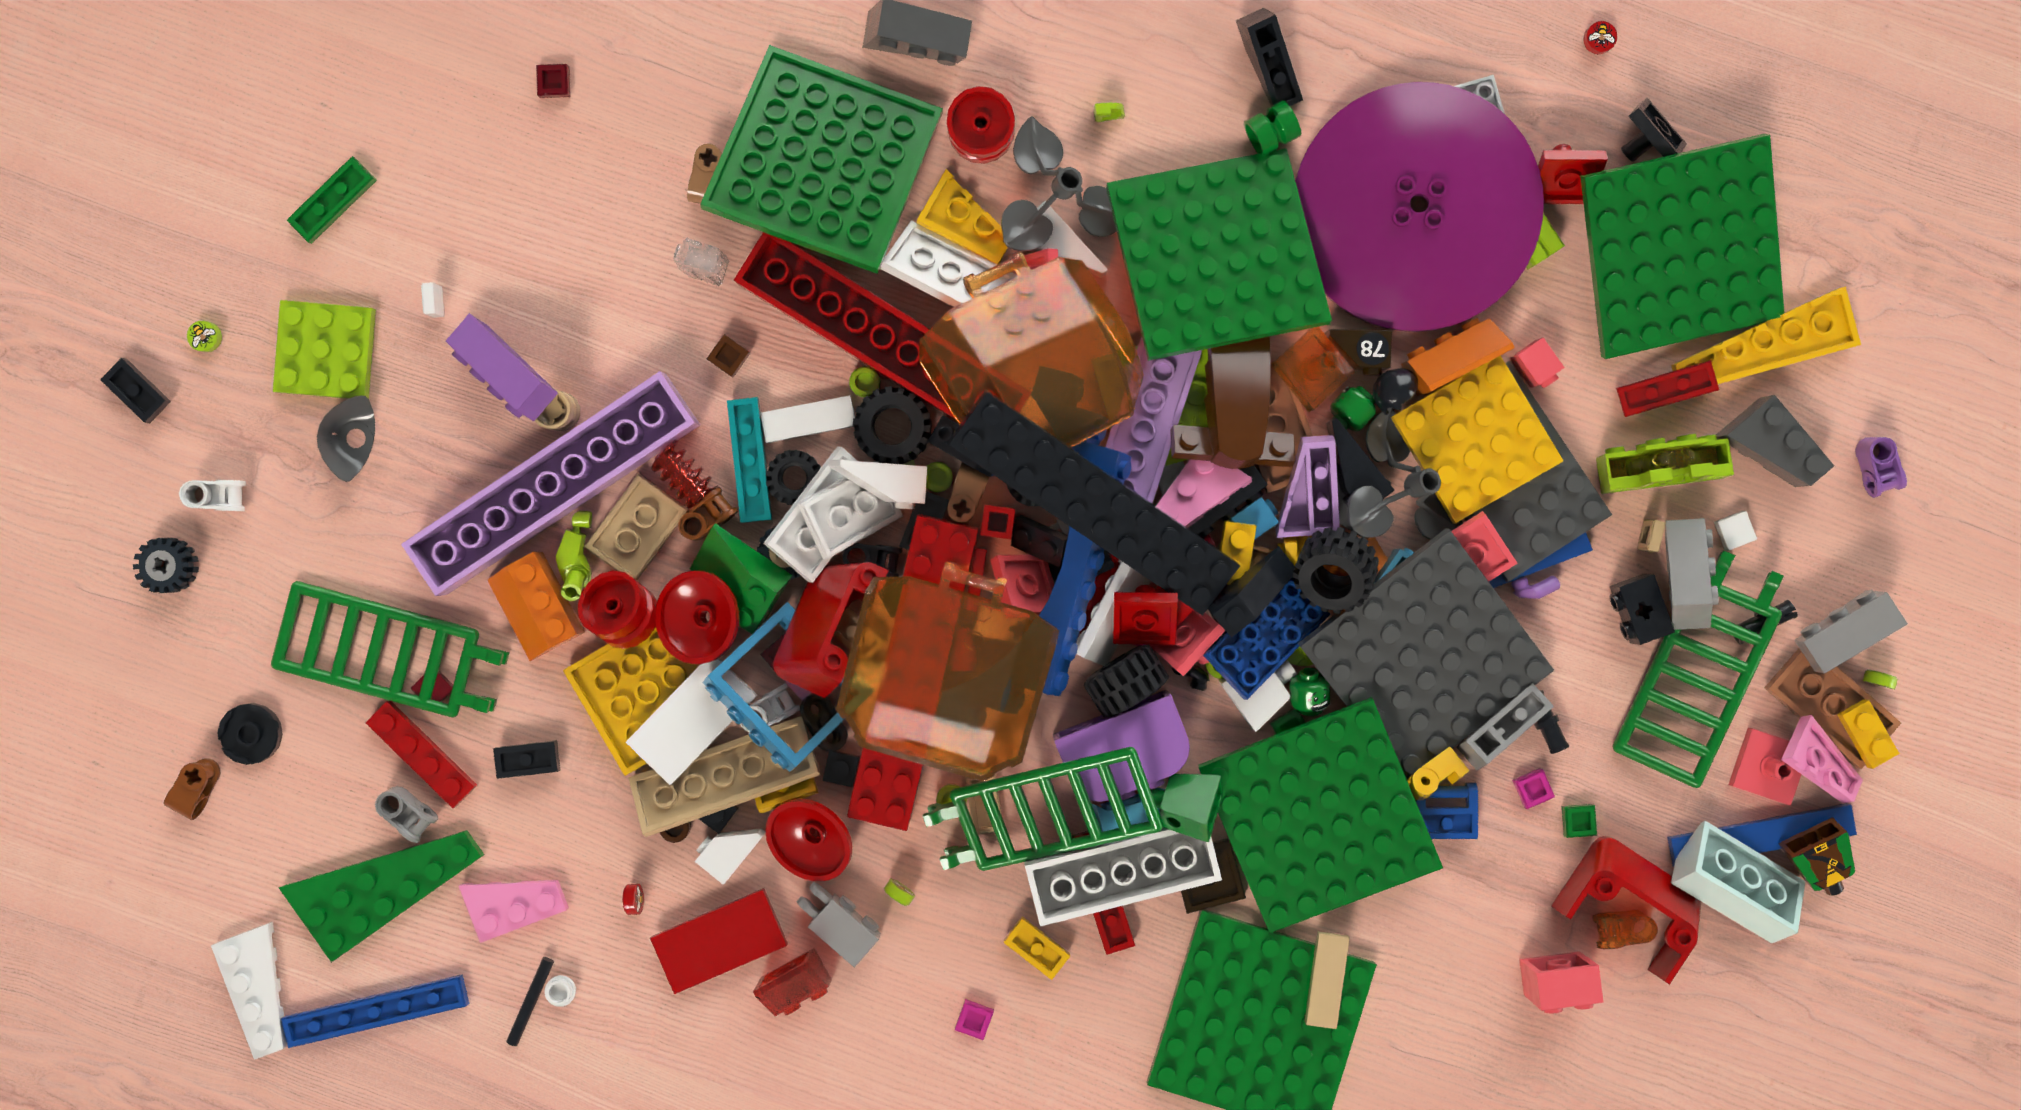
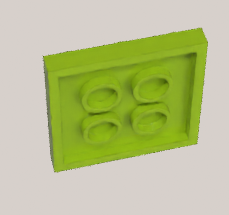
[273,300,376,399]

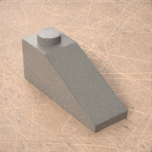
[1456,683,1554,770]

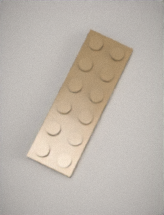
[629,716,821,837]

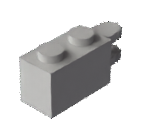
[796,882,881,968]

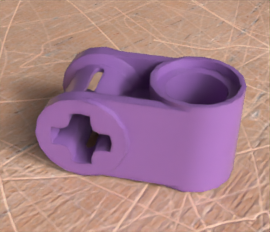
[1855,437,1907,498]

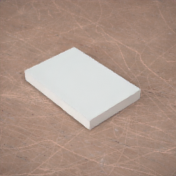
[797,461,903,559]

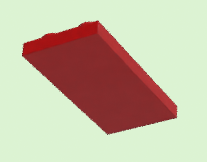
[650,888,788,994]

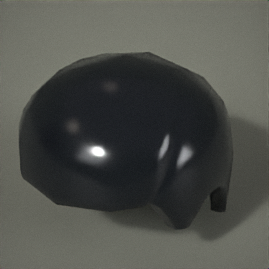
[1372,368,1418,415]

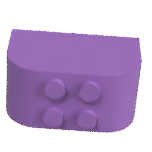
[1053,690,1190,802]

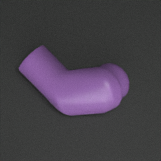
[1511,576,1560,599]

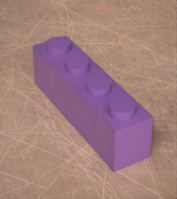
[446,313,558,421]

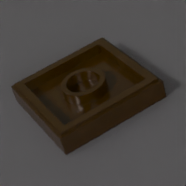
[1181,838,1246,914]

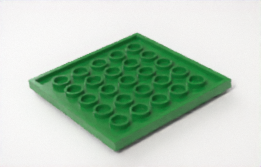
[700,45,943,274]
[1580,134,1785,359]
[1106,148,1332,361]
[1199,697,1443,933]
[1147,909,1377,1110]

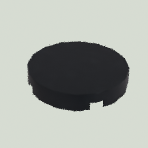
[217,703,283,765]

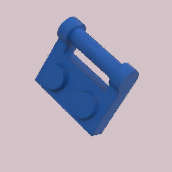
[1415,783,1478,839]

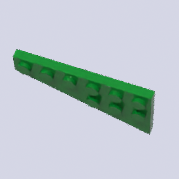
[279,830,484,963]

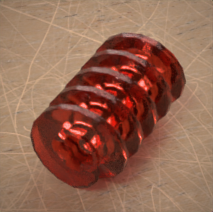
[651,440,719,509]

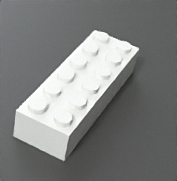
[1024,827,1222,927]

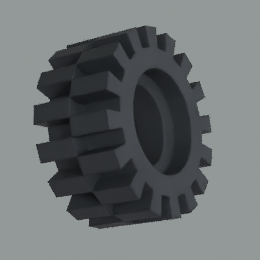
[765,450,821,505]

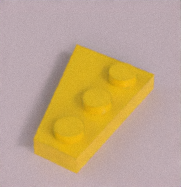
[917,169,1008,265]

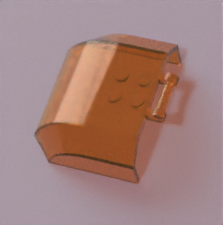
[919,251,1144,447]
[836,562,1060,782]

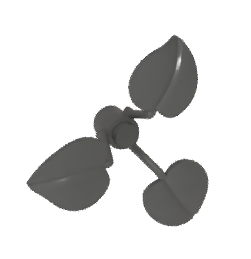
[1001,116,1117,251]
[1347,408,1463,540]

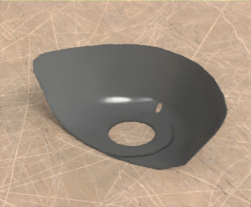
[317,396,375,482]

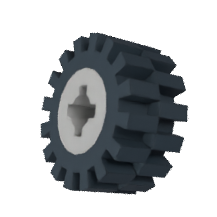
[133,538,199,593]

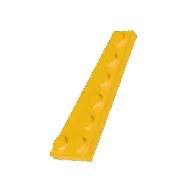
[1671,286,1861,384]

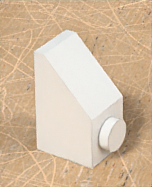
[695,828,765,885]

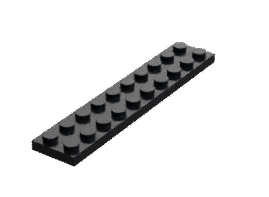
[948,389,1240,616]

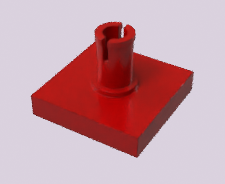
[1538,144,1608,204]
[1113,585,1178,645]

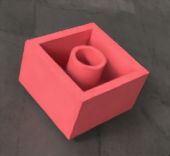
[1519,951,1604,1014]

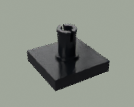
[1621,98,1687,162]

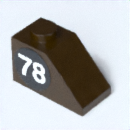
[1324,329,1392,376]

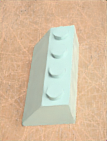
[1671,821,1806,943]

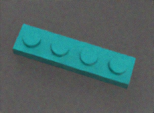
[727,397,773,523]

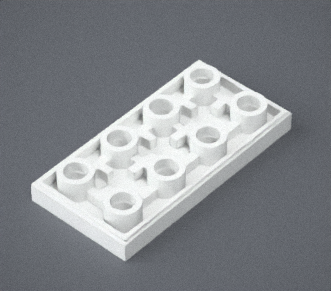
[1077,560,1151,666]
[626,658,757,785]

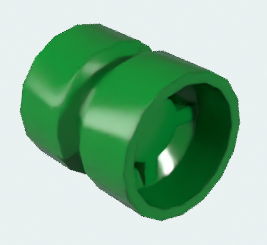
[1244,100,1302,157]

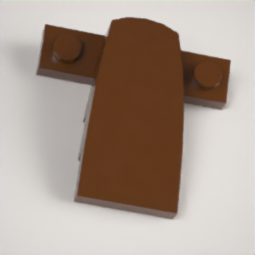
[1170,336,1296,469]

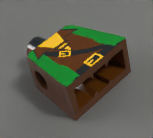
[1778,817,1855,896]

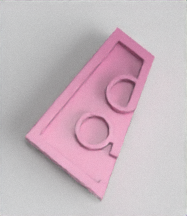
[1156,460,1252,528]
[1781,715,1863,803]
[459,880,569,943]

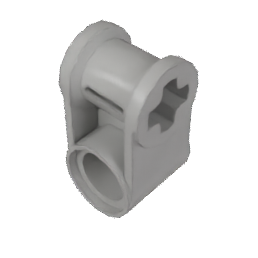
[375,786,438,843]

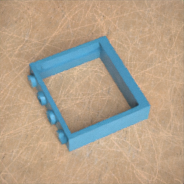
[702,602,873,772]

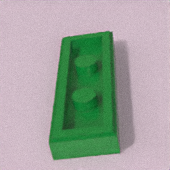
[287,156,377,244]

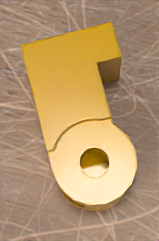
[1407,747,1469,800]

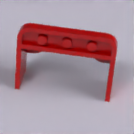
[1551,836,1701,985]

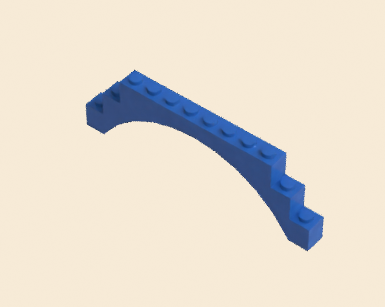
[934,366,1132,734]

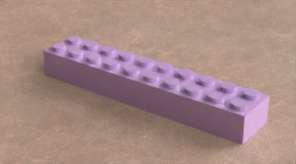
[401,371,700,596]

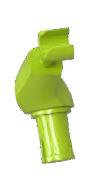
[556,511,592,601]

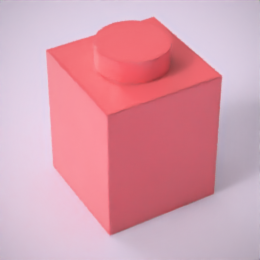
[1510,337,1565,388]

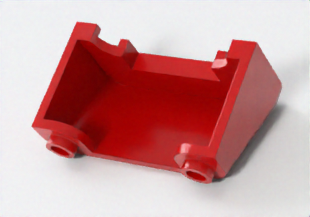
[773,562,889,698]

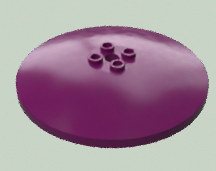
[1295,82,1544,332]

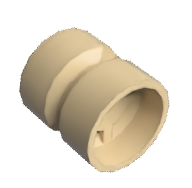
[535,389,580,431]

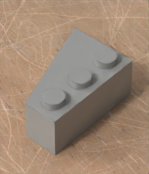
[1665,518,1719,630]
[1794,590,1908,674]

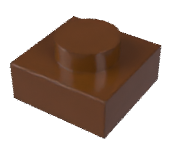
[707,334,751,378]

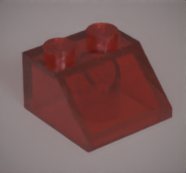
[753,948,832,1016]

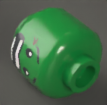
[1330,386,1376,432]
[1290,668,1330,716]

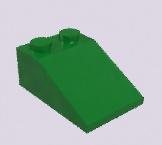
[690,523,792,634]

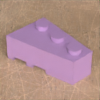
[1275,435,1340,538]

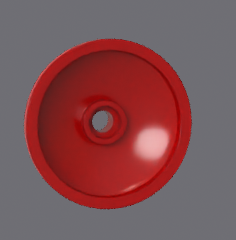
[655,571,739,664]
[765,798,853,881]

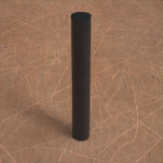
[506,957,554,1046]

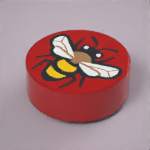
[1583,21,1617,55]
[622,884,644,915]

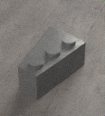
[862,0,972,66]
[1716,395,1834,487]

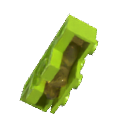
[1596,434,1734,494]

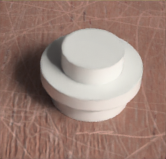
[545,975,576,1007]

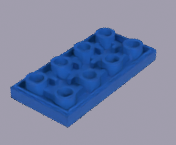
[1203,577,1331,700]

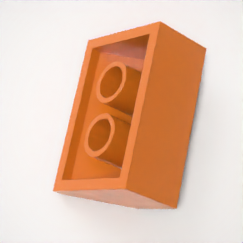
[1401,317,1515,396]
[487,552,585,661]

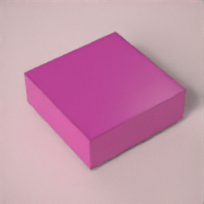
[1512,768,1555,809]
[955,999,994,1040]

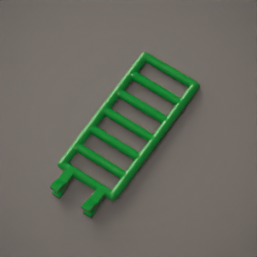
[1612,550,1784,788]
[271,581,510,718]
[922,747,1163,871]

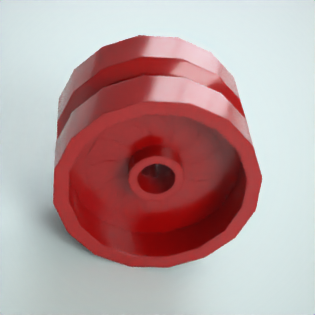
[946,86,1015,164]
[578,570,657,649]

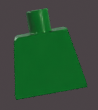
[1151,774,1223,842]

